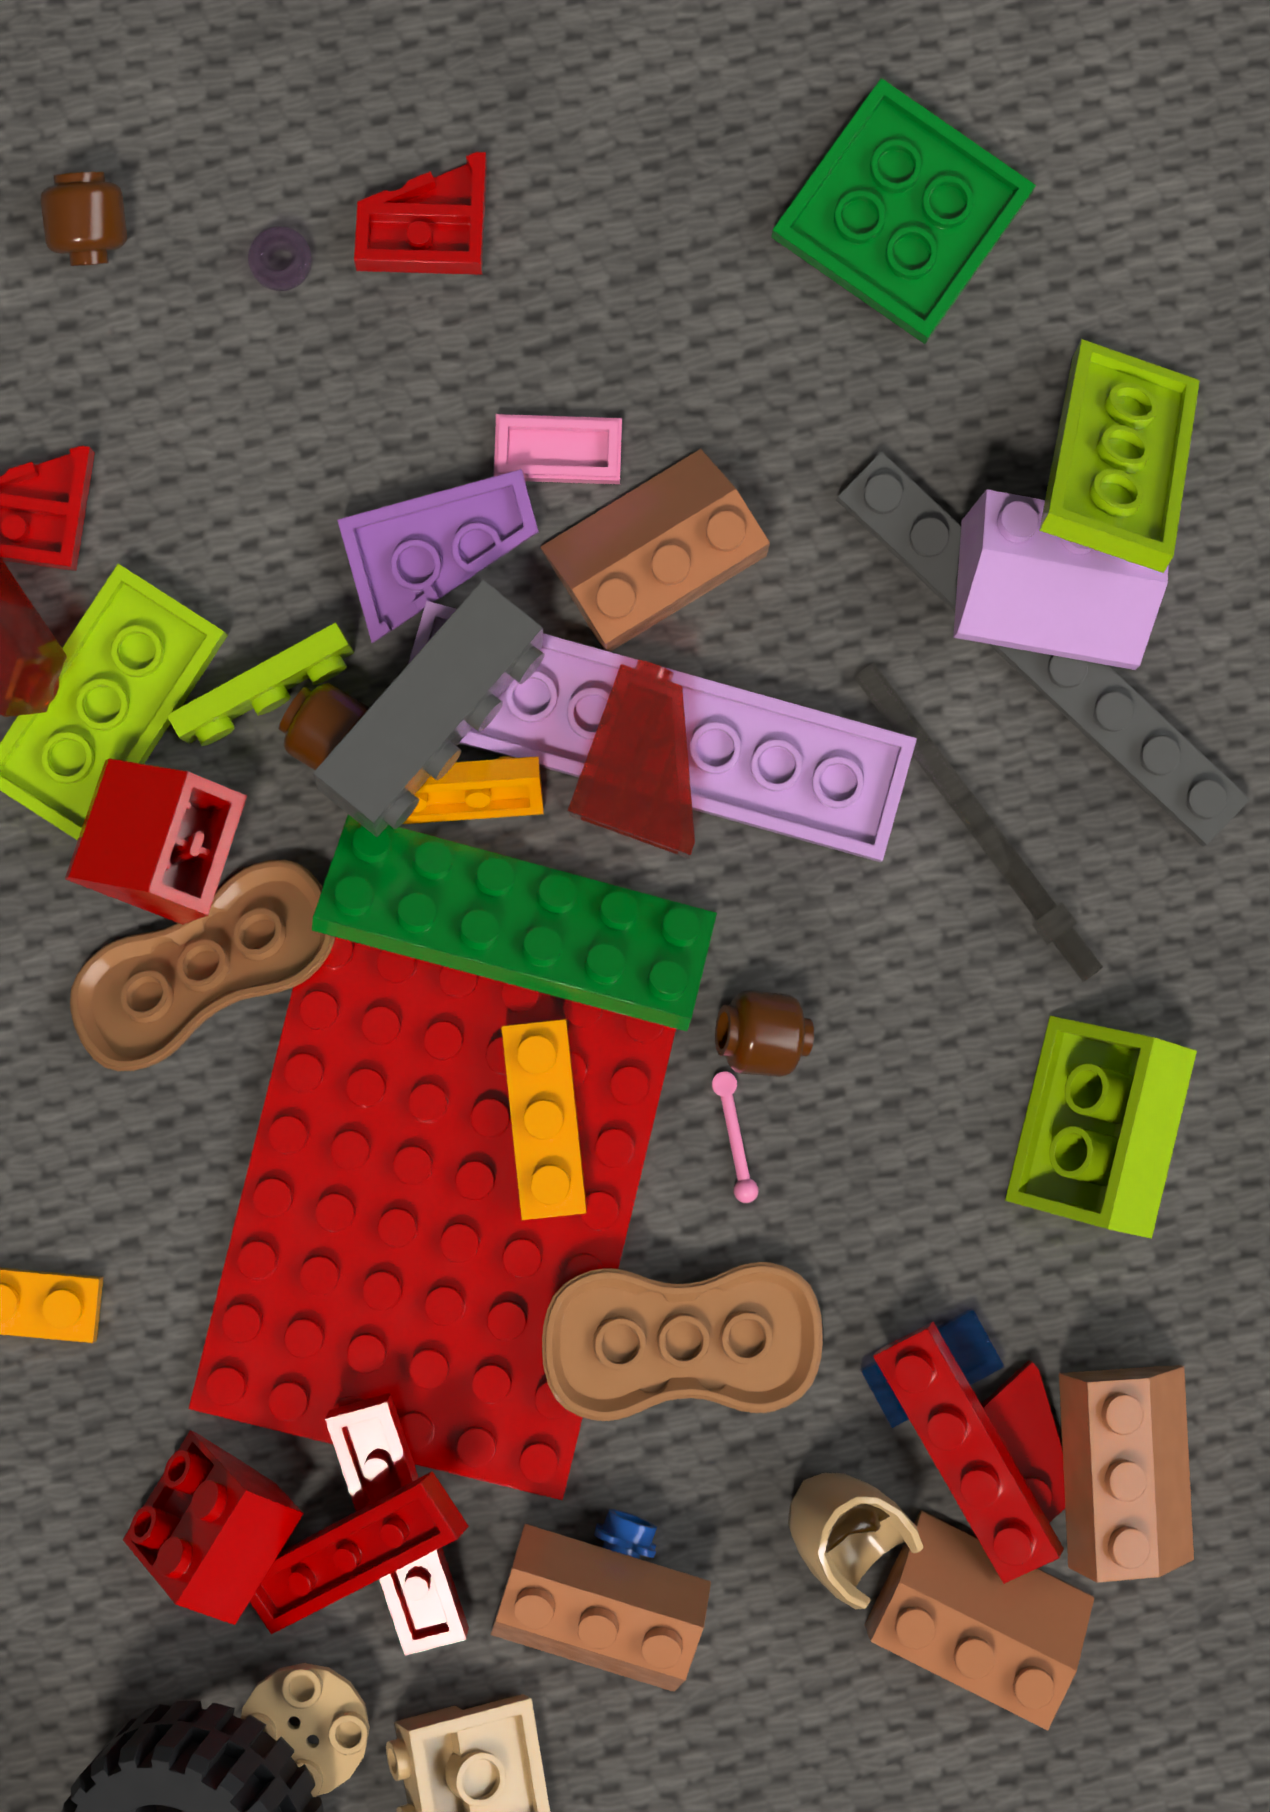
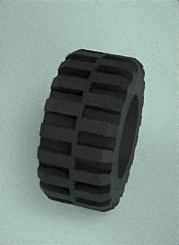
[62,1700,324,1812]

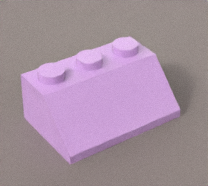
[953,489,1169,670]

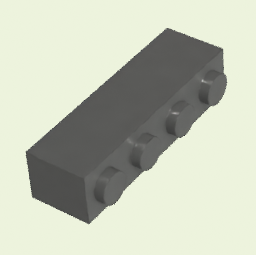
[313,580,545,837]

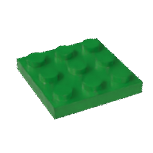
[771,78,1036,344]

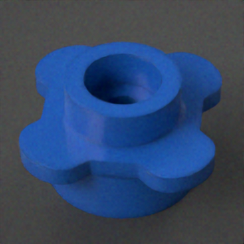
[594,1509,657,1559]

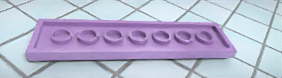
[408,601,917,862]

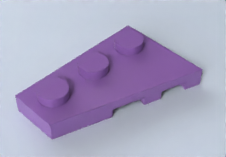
[337,469,539,643]

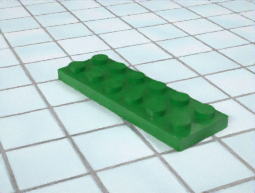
[312,814,717,1032]

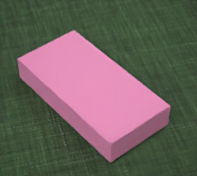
[494,414,622,484]

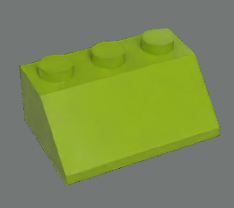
[1005,1016,1197,1239]

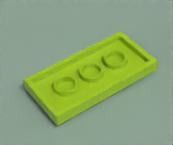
[1039,339,1200,573]
[0,564,228,841]

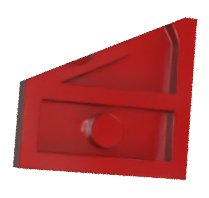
[354,152,487,275]
[0,446,95,571]
[981,1360,1065,1523]

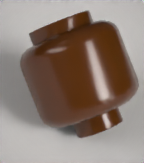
[41,172,127,266]
[278,683,370,770]
[715,990,814,1077]

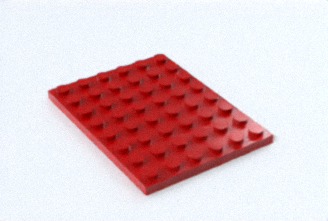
[188,937,676,1501]

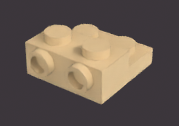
[386,1694,550,1812]

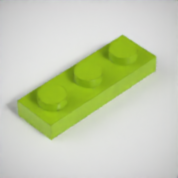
[167,622,354,746]

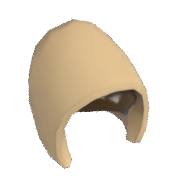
[788,1473,923,1609]

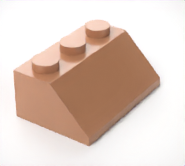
[540,449,770,652]
[1059,1365,1194,1583]
[864,1510,1094,1731]
[490,1524,711,1692]

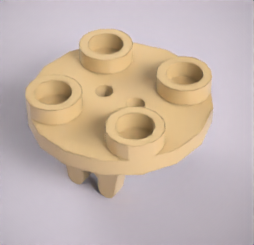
[241,1663,370,1797]

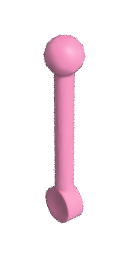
[712,1072,759,1203]

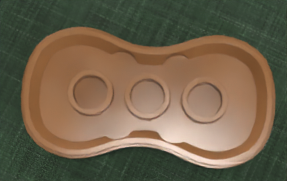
[70,860,335,1071]
[542,1262,823,1421]

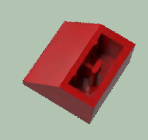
[65,759,247,925]
[123,1430,304,1625]

